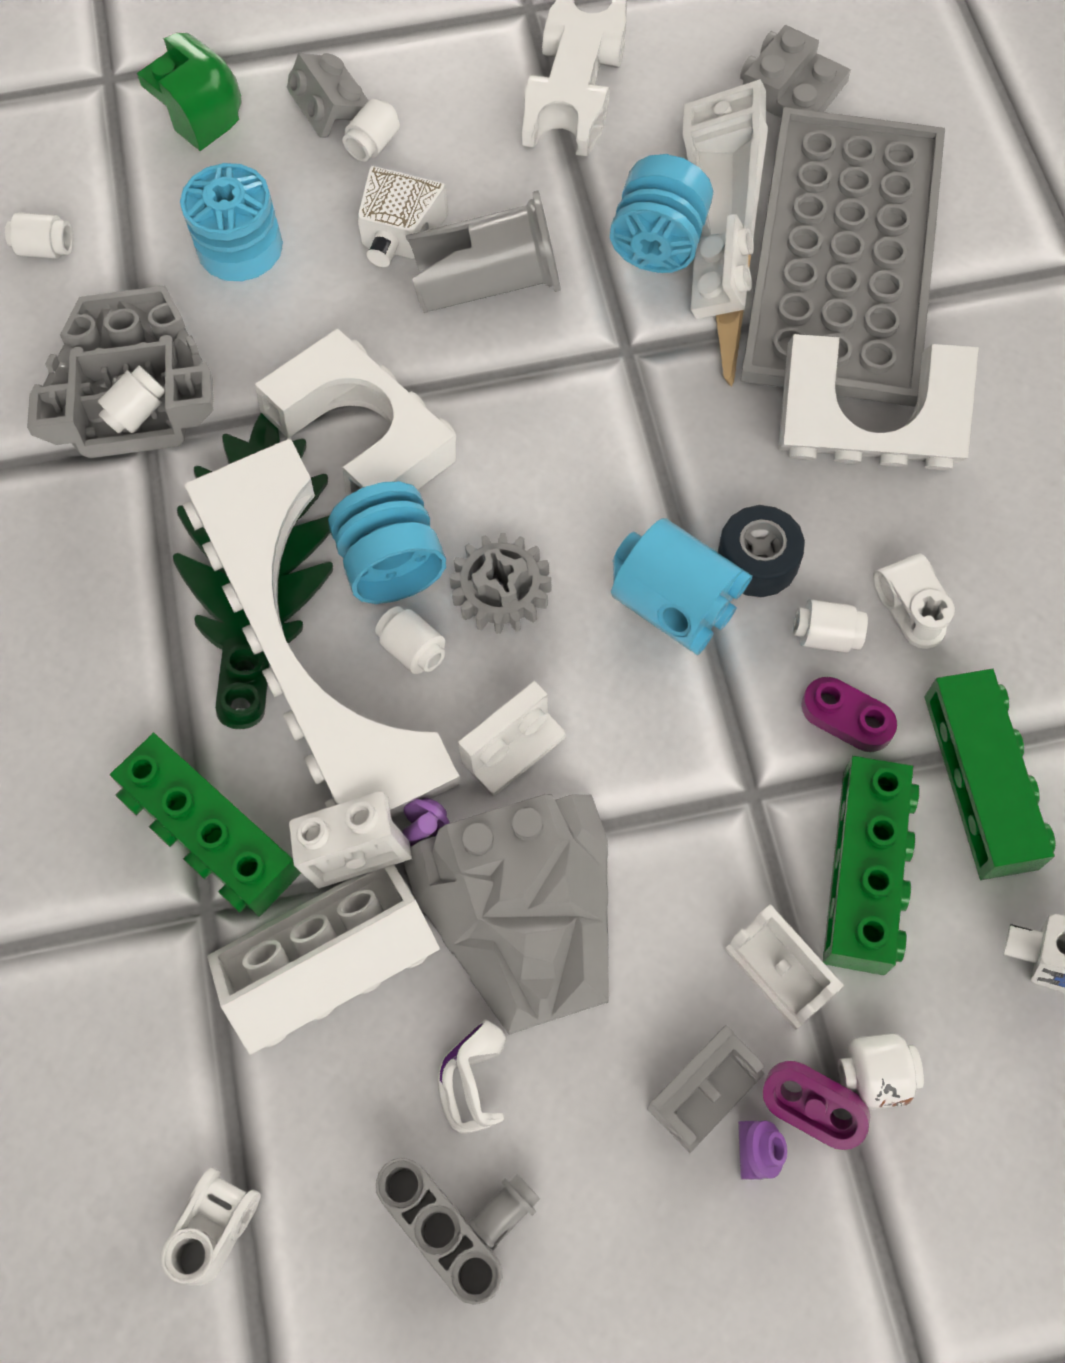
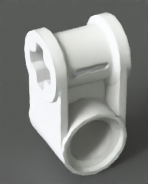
[873,553,955,649]
[161,1167,261,1286]

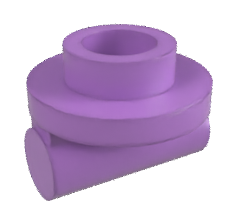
[402,798,450,847]
[738,1120,787,1180]

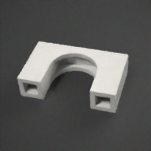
[255,328,456,495]
[778,334,979,470]

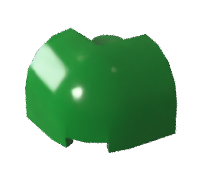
[137,33,242,151]

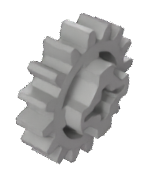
[449,533,552,634]

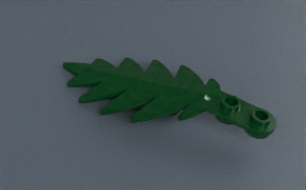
[173,413,333,729]

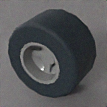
[718,505,805,597]

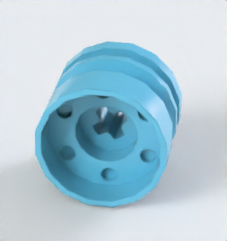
[609,154,714,273]
[180,163,283,282]
[328,481,446,604]

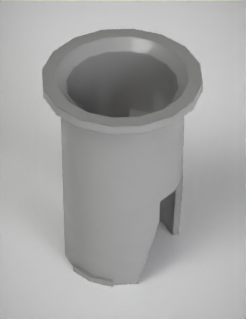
[406,190,561,313]

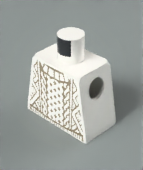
[358,165,448,267]

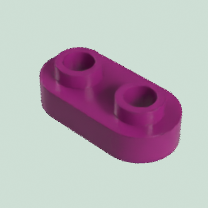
[801,677,897,752]
[763,1061,870,1150]

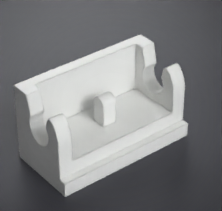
[725,904,844,1030]

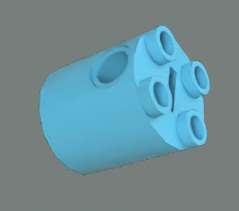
[611,518,753,655]

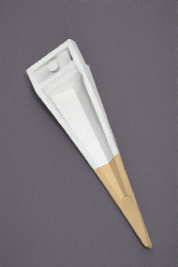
[683,79,768,387]

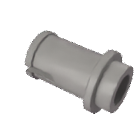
[469,1174,540,1251]

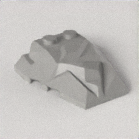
[27,286,213,458]
[404,794,609,1035]

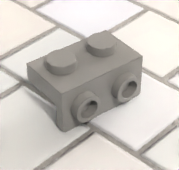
[287,53,369,137]

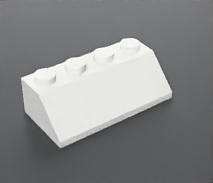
[207,865,440,1055]

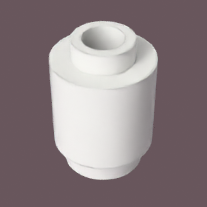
[342,99,400,162]
[5,212,73,259]
[98,365,165,433]
[793,599,868,653]
[375,606,445,674]

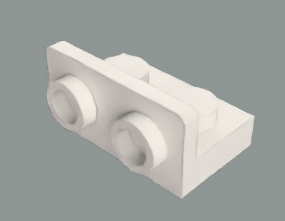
[691,214,754,319]
[458,680,565,796]
[289,791,412,889]

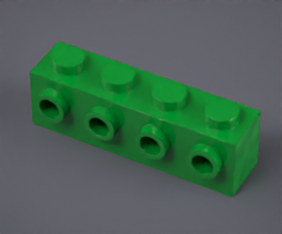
[109,732,301,917]
[822,756,919,975]

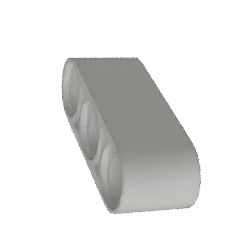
[376,1158,503,1305]

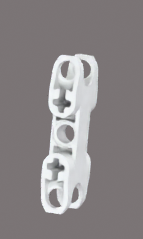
[522,0,627,156]

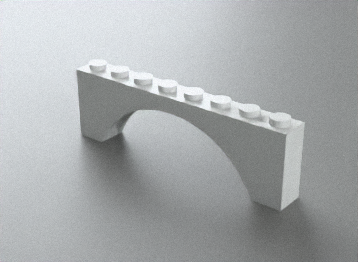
[183,438,460,818]

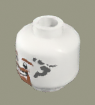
[838,1034,924,1109]

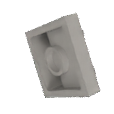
[740,25,851,118]

